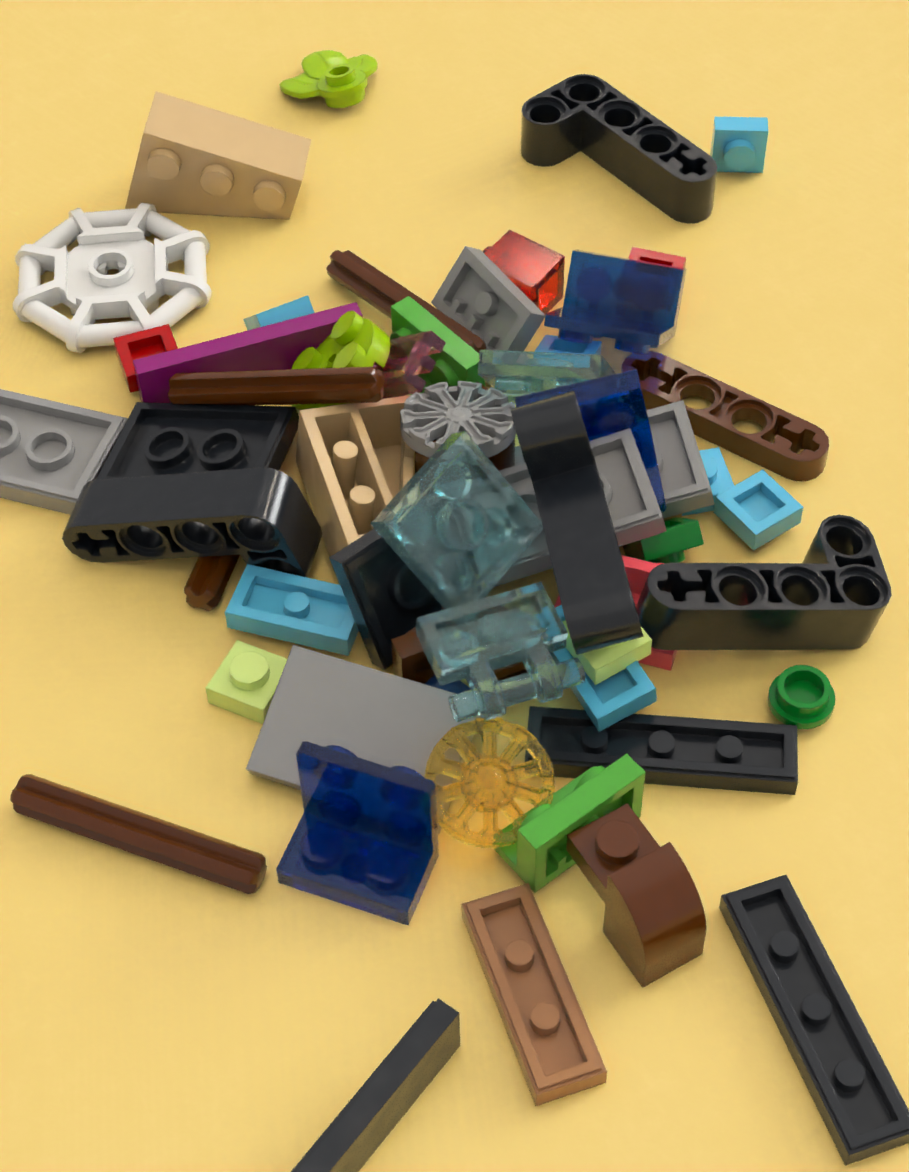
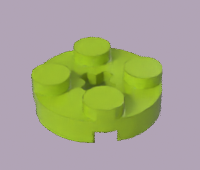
[291,310,390,414]

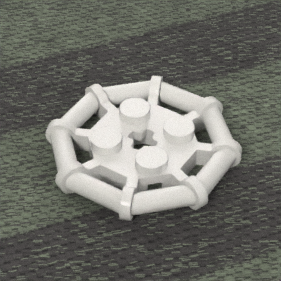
[13,203,212,353]

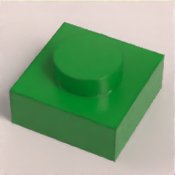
[623,517,704,563]

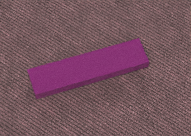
[133,302,363,403]

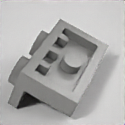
[431,246,546,376]

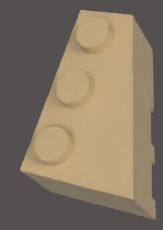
[125,91,311,220]
[296,395,414,585]

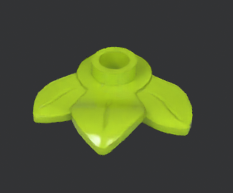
[279,50,378,108]

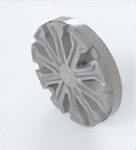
[400,381,516,462]

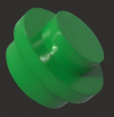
[768,665,836,729]

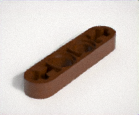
[620,351,829,481]

